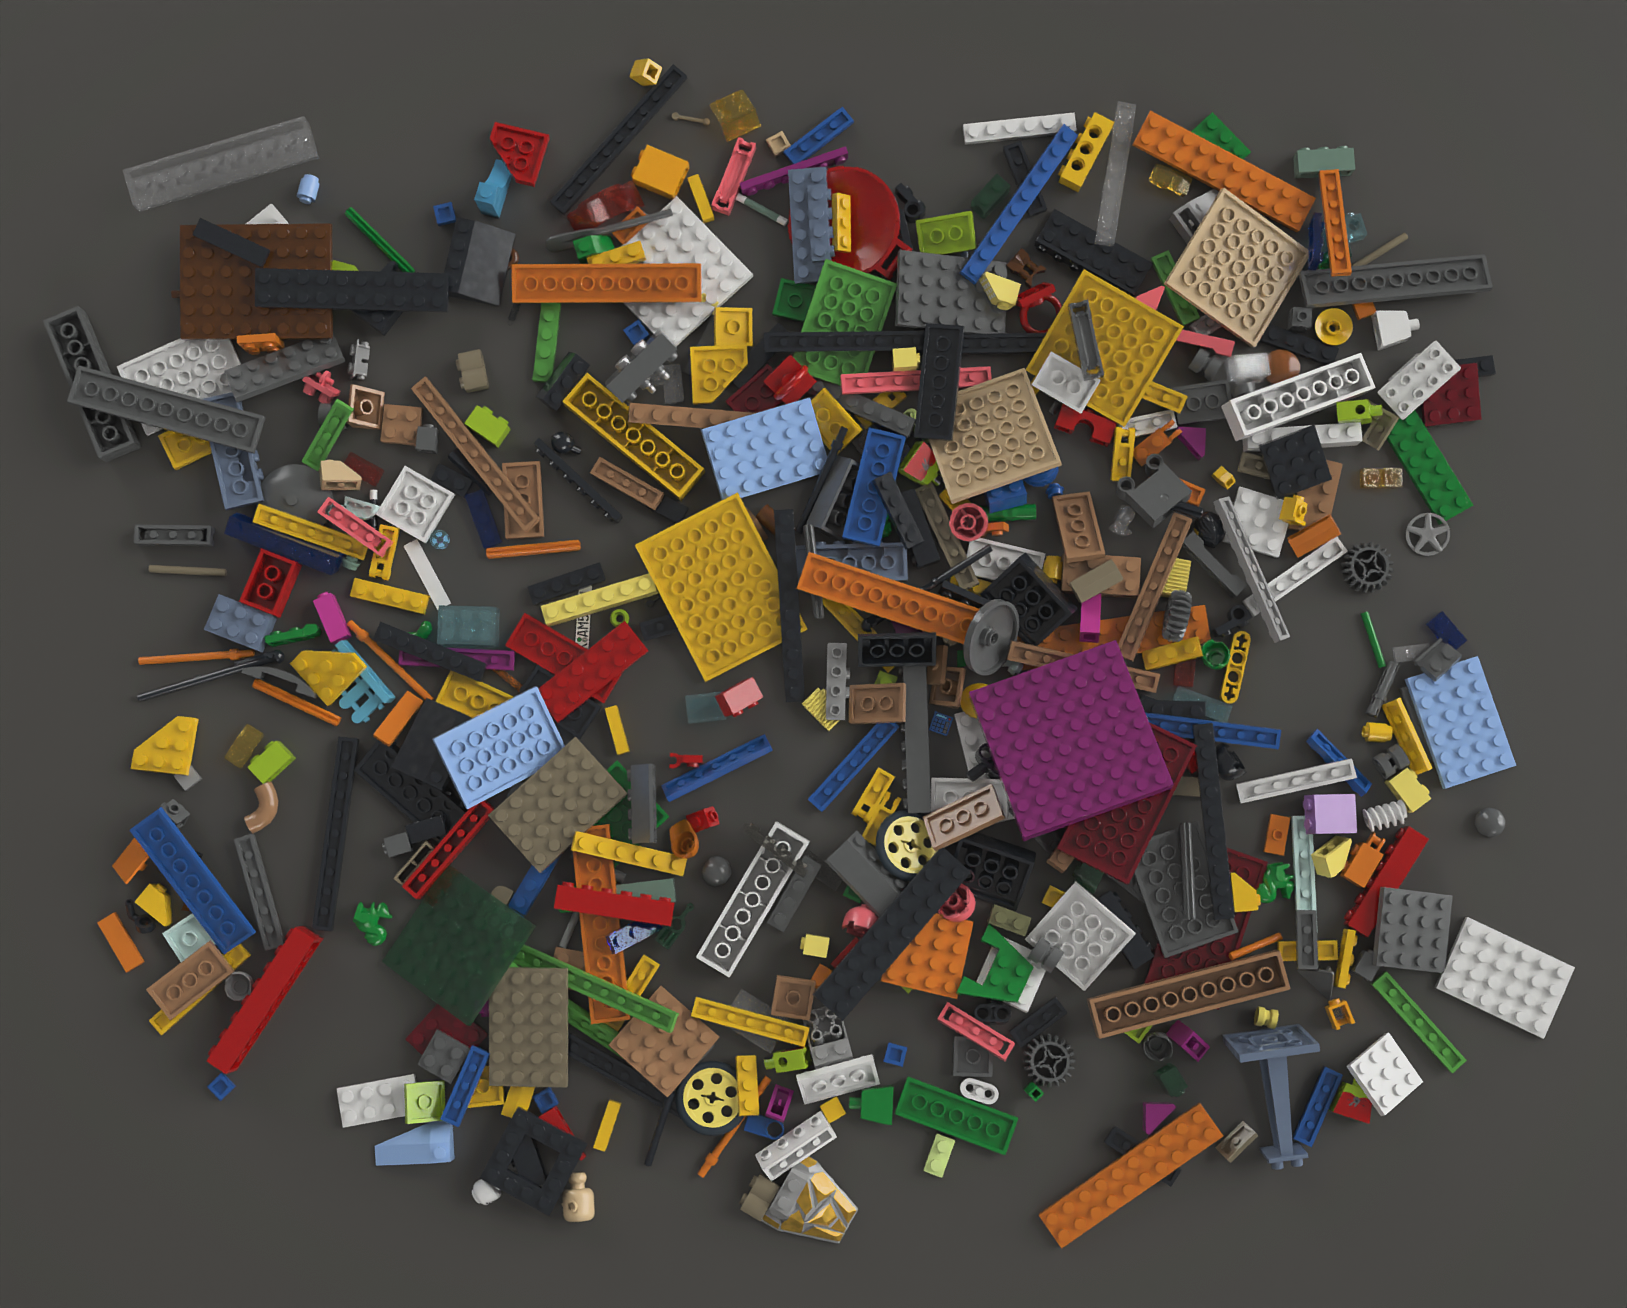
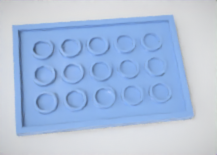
[701,397,827,500]
[1405,656,1516,789]
[432,686,565,809]

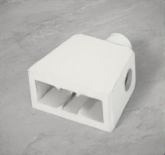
[1371,311,1420,350]

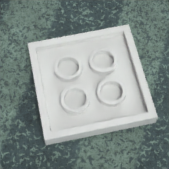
[376,466,455,543]
[1223,487,1288,558]
[976,937,1046,1013]
[1346,1033,1423,1116]

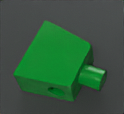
[849,1085,894,1125]

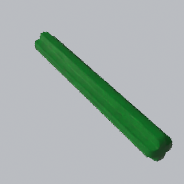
[344,207,415,272]

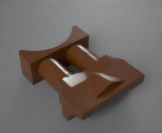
[1006,248,1046,288]

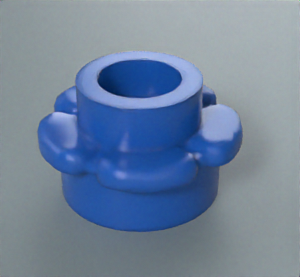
[1046,483,1064,499]

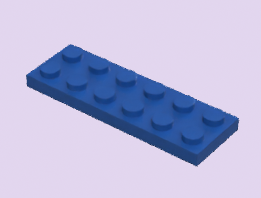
[842,428,906,547]

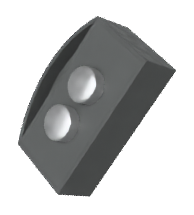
[605,329,678,403]

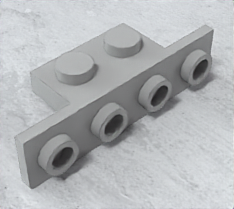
[826,643,850,720]

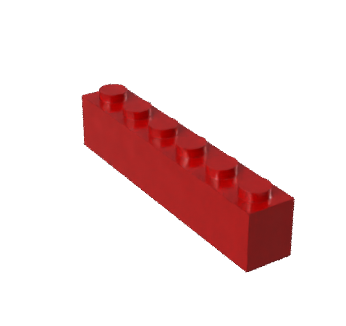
[402,800,495,899]
[1344,826,1429,937]
[554,881,675,926]

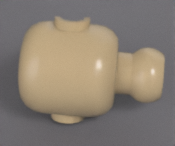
[561,1172,595,1222]

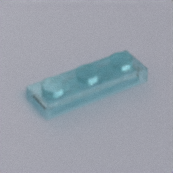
[1172,686,1233,723]

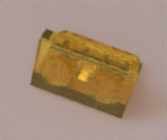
[710,90,761,142]

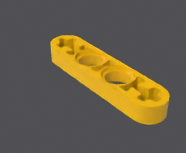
[1220,631,1251,704]

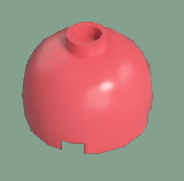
[949,503,988,541]
[938,883,976,922]
[842,904,879,937]

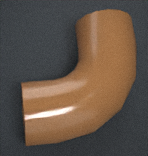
[244,782,279,834]

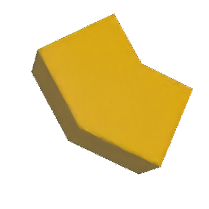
[1211,466,1236,490]

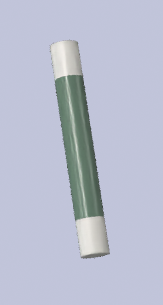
[736,193,788,226]

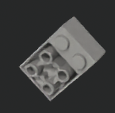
[1169,189,1219,244]
[803,1006,854,1069]

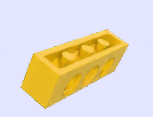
[1058,112,1115,192]

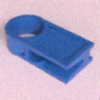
[744,1114,785,1140]

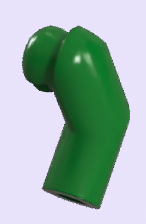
[408,621,432,639]

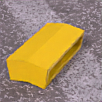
[501,1086,535,1118]

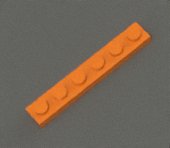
[1319,169,1352,277]

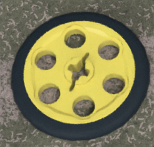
[876,810,936,882]
[675,1061,745,1136]

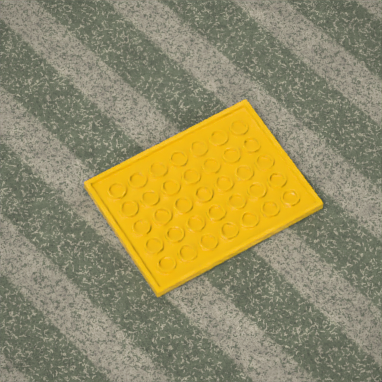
[635,492,808,682]

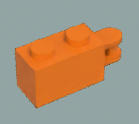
[1339,832,1385,888]

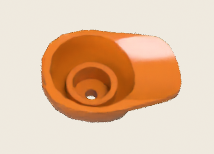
[670,819,699,859]

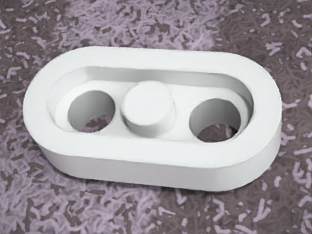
[960,1078,999,1104]

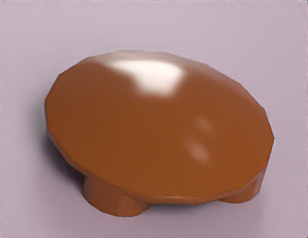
[1263,349,1300,385]

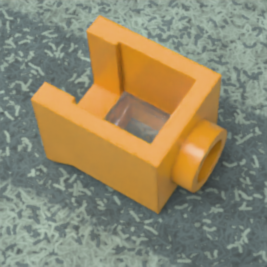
[1325,998,1355,1030]

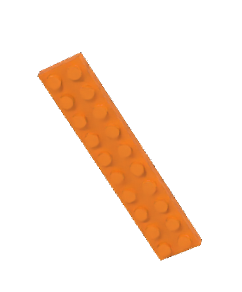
[1132,110,1316,232]
[511,263,702,303]
[796,552,980,644]
[1017,605,1211,671]
[573,824,631,1024]
[1038,1102,1223,1248]

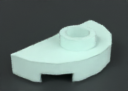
[344,496,380,520]

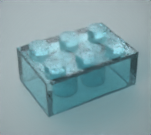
[437,605,500,648]

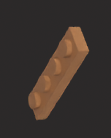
[590,457,665,510]

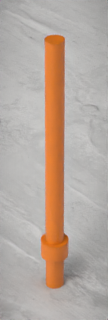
[347,620,434,700]
[138,648,255,665]
[697,1075,772,1178]

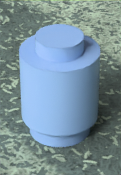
[297,174,320,204]

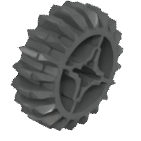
[1341,541,1394,593]
[1162,590,1192,642]
[1022,1034,1076,1088]

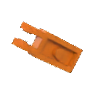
[1133,419,1182,467]

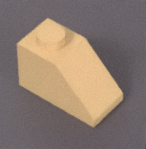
[319,460,362,490]

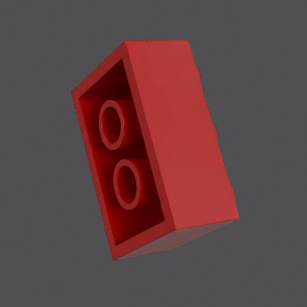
[239,548,302,618]

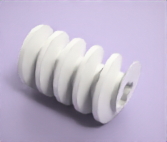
[1363,800,1407,832]

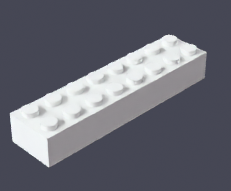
[1221,353,1376,441]
[696,822,810,977]

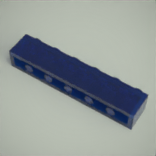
[224,512,344,575]

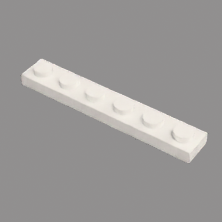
[963,112,1077,145]
[1242,537,1348,617]
[1236,758,1357,803]

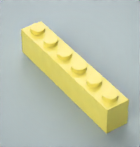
[541,573,658,627]

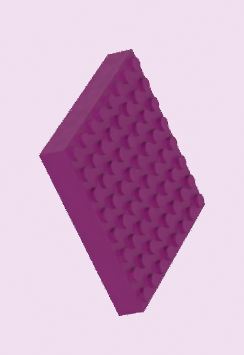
[969,640,1174,841]

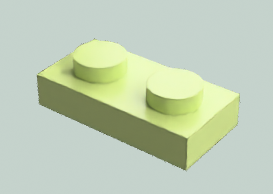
[923,1133,955,1178]

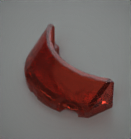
[567,181,645,231]

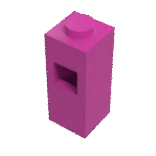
[313,592,352,644]
[1079,593,1101,643]

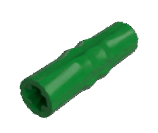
[980,504,1036,522]

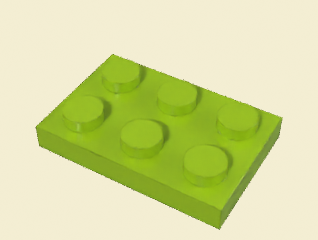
[916,211,977,255]

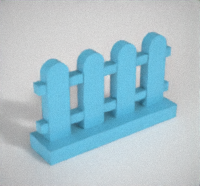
[332,640,396,723]

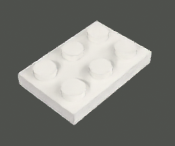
[1032,351,1101,413]

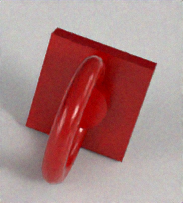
[1016,282,1062,333]
[763,354,817,404]

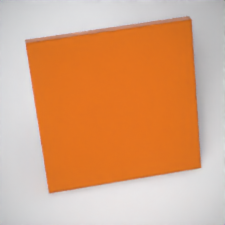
[112,838,149,884]

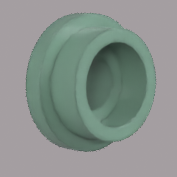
[341,555,361,570]

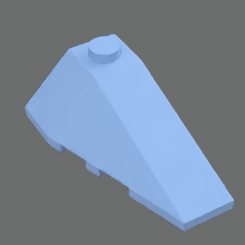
[375,1121,455,1166]

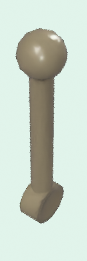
[672,112,710,126]

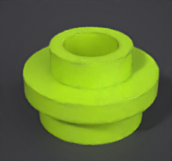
[610,609,629,627]

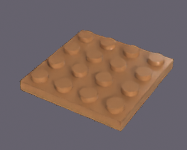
[608,986,719,1098]

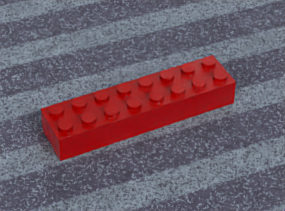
[207,926,324,1074]

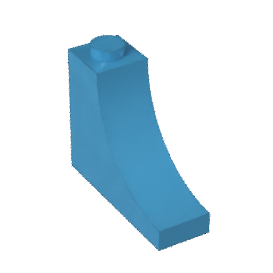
[474,159,512,218]

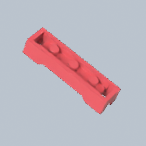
[711,137,756,216]
[1176,330,1235,357]
[317,497,394,558]
[937,1002,1015,1062]

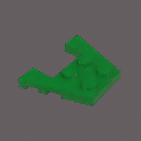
[956,924,1034,1003]

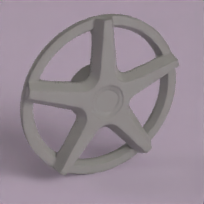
[1406,513,1450,556]

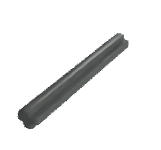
[803,524,824,619]
[1180,822,1196,920]

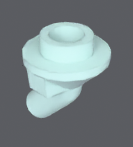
[1002,660,1024,675]

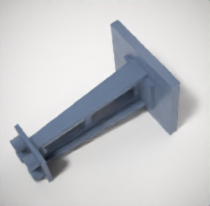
[1222,1024,1320,1170]

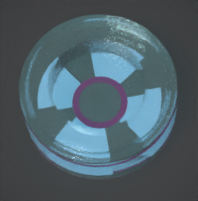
[430,530,450,550]

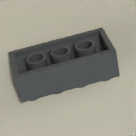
[806,456,860,543]
[627,764,657,844]
[825,831,908,917]

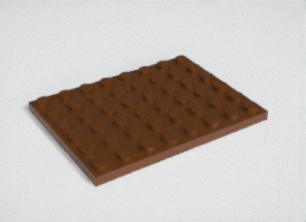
[180,223,333,340]

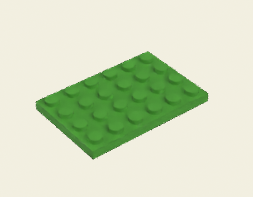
[793,259,897,386]

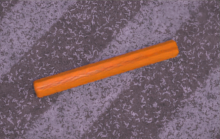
[486,540,581,559]
[252,678,341,726]

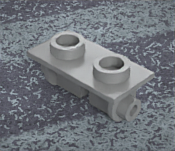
[347,339,370,380]

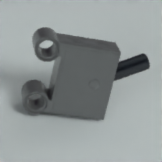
[1116,454,1203,528]

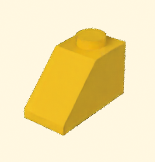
[1230,873,1261,912]
[135,883,173,926]

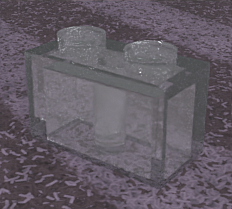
[1224,353,1271,385]

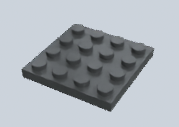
[1372,887,1453,973]

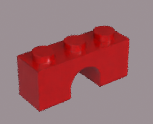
[1054,403,1117,447]

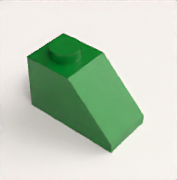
[573,235,615,264]

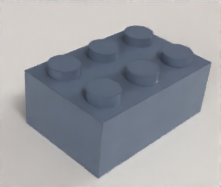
[204,594,278,653]

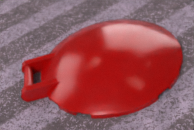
[788,166,913,280]

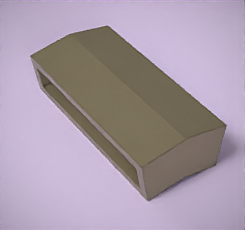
[1069,559,1124,603]
[393,840,435,886]

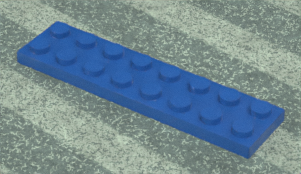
[129,807,256,954]

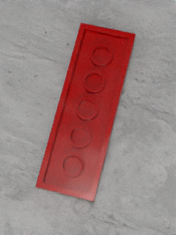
[505,613,624,704]
[538,621,649,723]

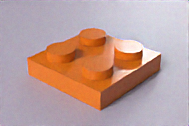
[237,333,285,355]

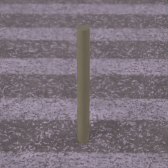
[1351,232,1408,266]
[149,565,227,576]

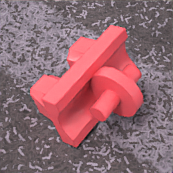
[302,370,341,404]

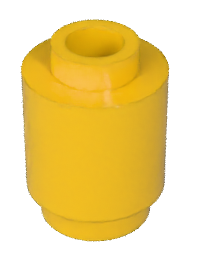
[1043,556,1063,584]
[1362,722,1392,743]

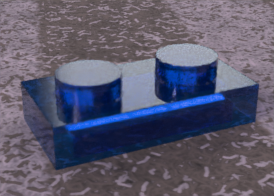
[1426,611,1467,650]

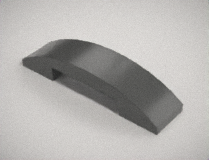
[241,667,319,699]

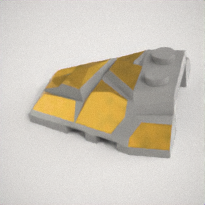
[761,1156,858,1244]

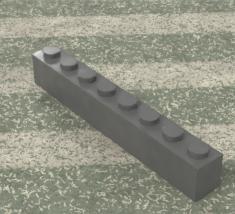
[898,666,931,813]

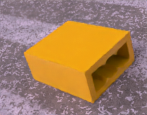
[631,145,689,200]

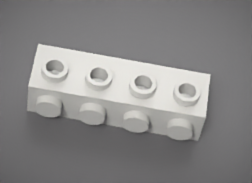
[755,1111,837,1181]

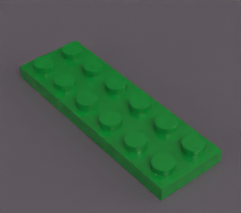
[1387,410,1473,525]
[894,1076,1018,1155]

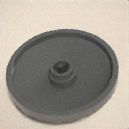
[256,464,334,541]
[964,599,1019,676]

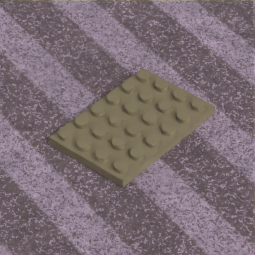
[488,737,627,873]
[489,967,568,1087]

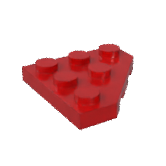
[490,122,550,187]

